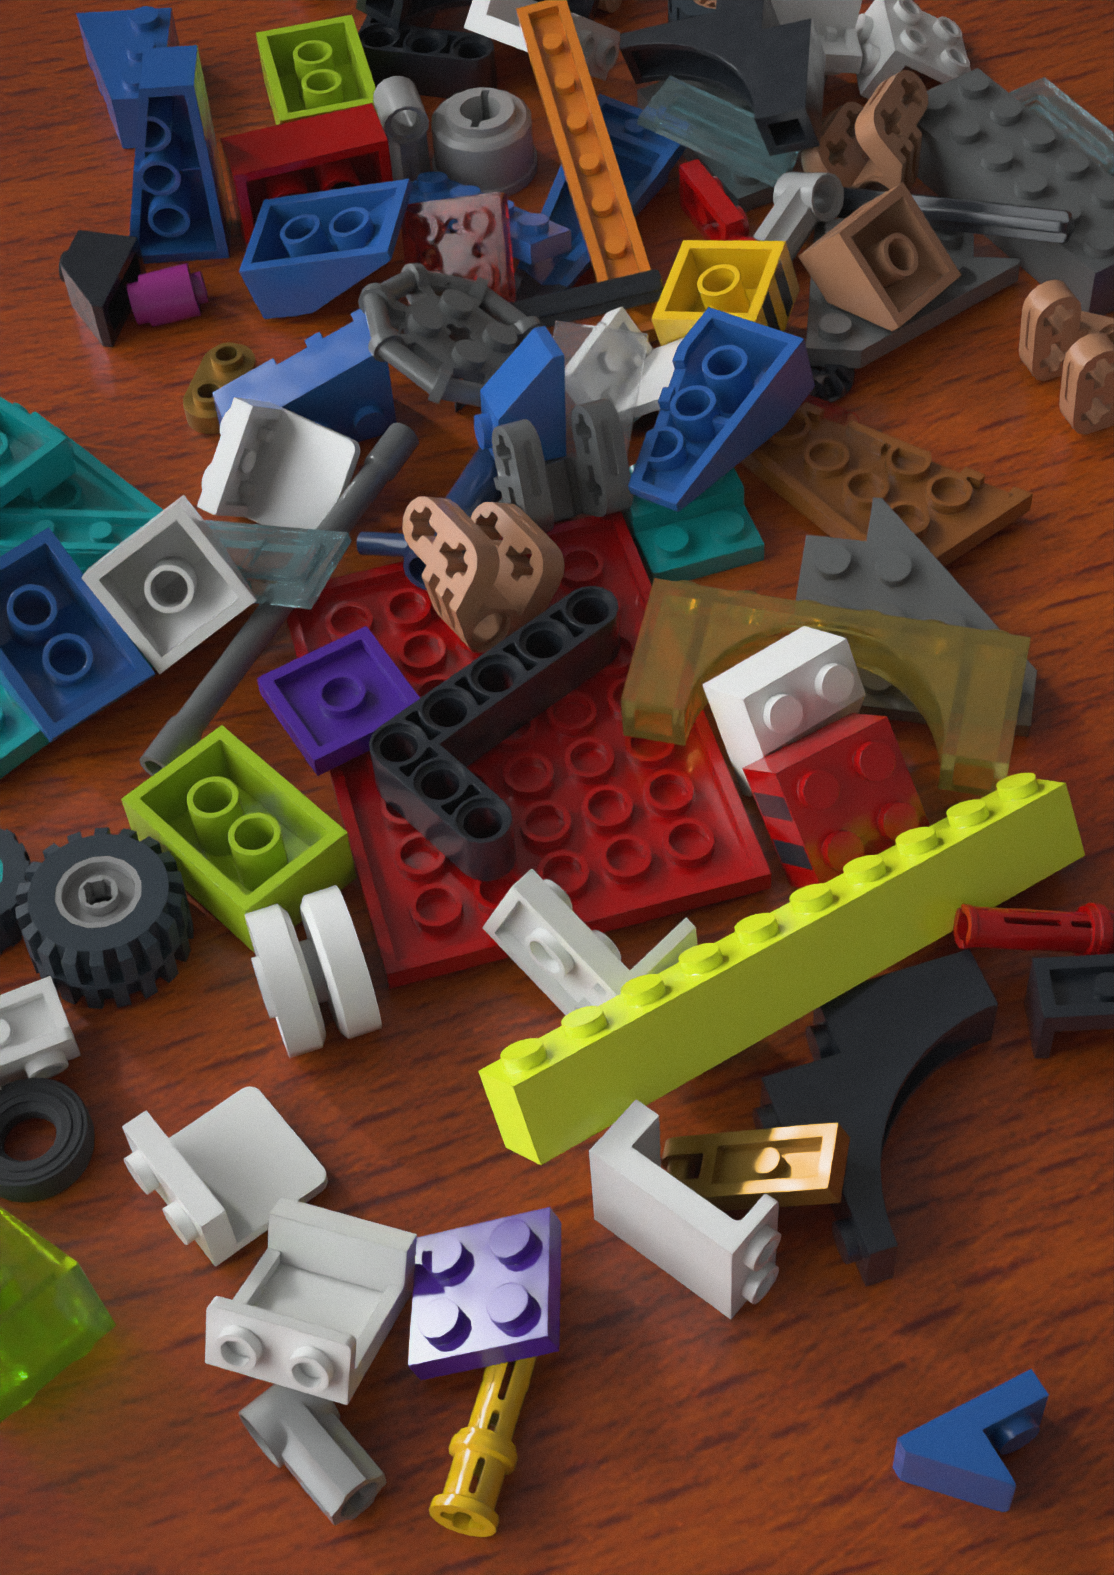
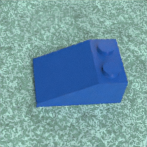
[239,179,413,319]
[0,527,155,743]

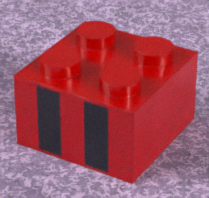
[742,713,930,888]

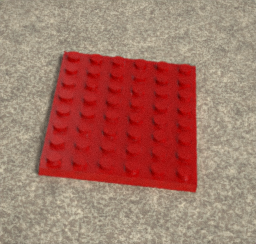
[286,512,772,989]

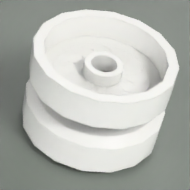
[244,885,382,1058]

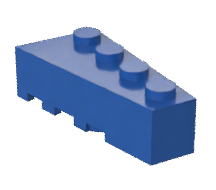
[129,45,232,264]

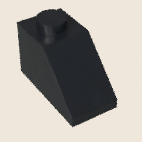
[59,230,146,348]

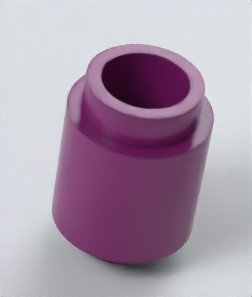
[127,263,209,328]

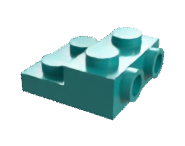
[0,397,76,509]
[621,464,765,590]

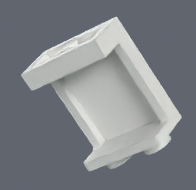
[464,0,621,81]
[589,1099,781,1319]
[205,1197,417,1405]

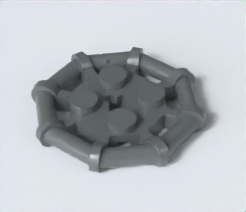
[358,263,544,407]

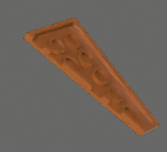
[740,402,1033,567]

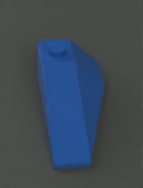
[628,307,815,512]

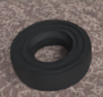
[0,1078,95,1202]

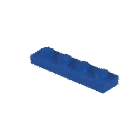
[406,171,571,265]

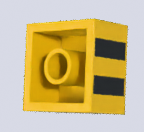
[651,240,800,346]

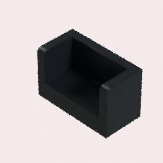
[1024,954,1114,1059]

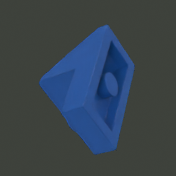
[892,1369,1049,1512]

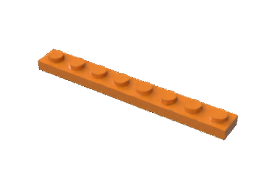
[516,0,659,342]

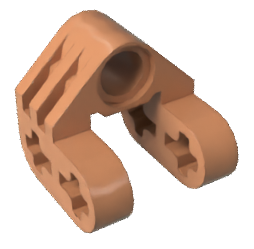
[801,70,928,191]
[1019,279,1114,435]
[402,497,564,653]

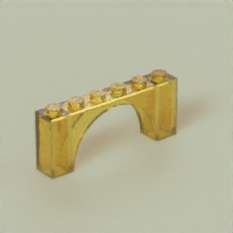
[621,578,1031,796]

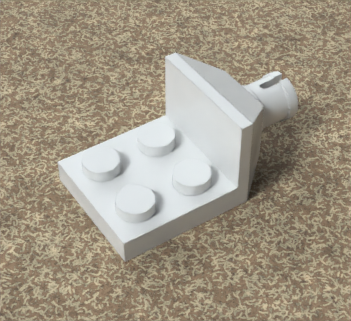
[482,869,697,1015]

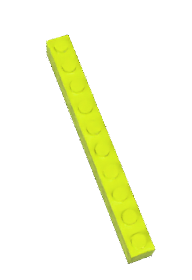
[478,773,1085,1165]

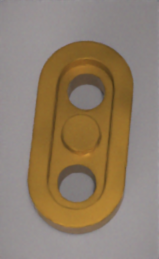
[183,342,257,434]

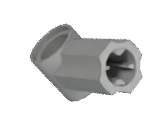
[373,76,431,182]
[753,172,844,261]
[238,1384,387,1526]

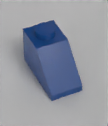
[474,326,567,461]

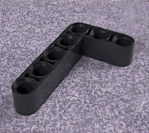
[358,11,497,99]
[369,586,620,881]

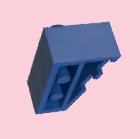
[76,6,180,149]
[212,309,397,442]

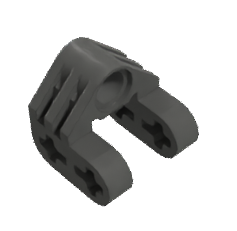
[492,398,633,533]

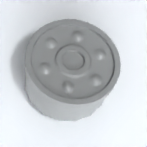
[431,87,538,199]

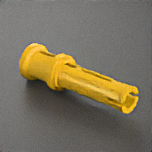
[429,1356,537,1537]

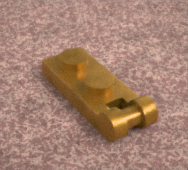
[661,1122,850,1211]

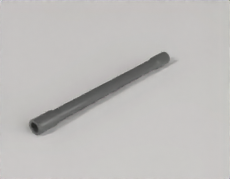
[140,423,419,776]

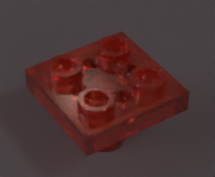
[401,192,516,306]

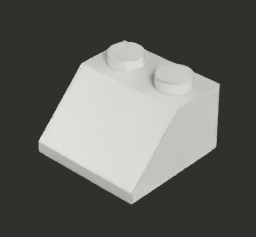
[81,495,257,674]
[703,626,866,797]

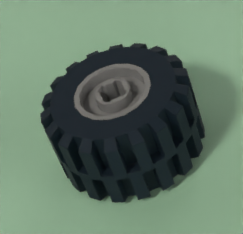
[15,827,194,1009]

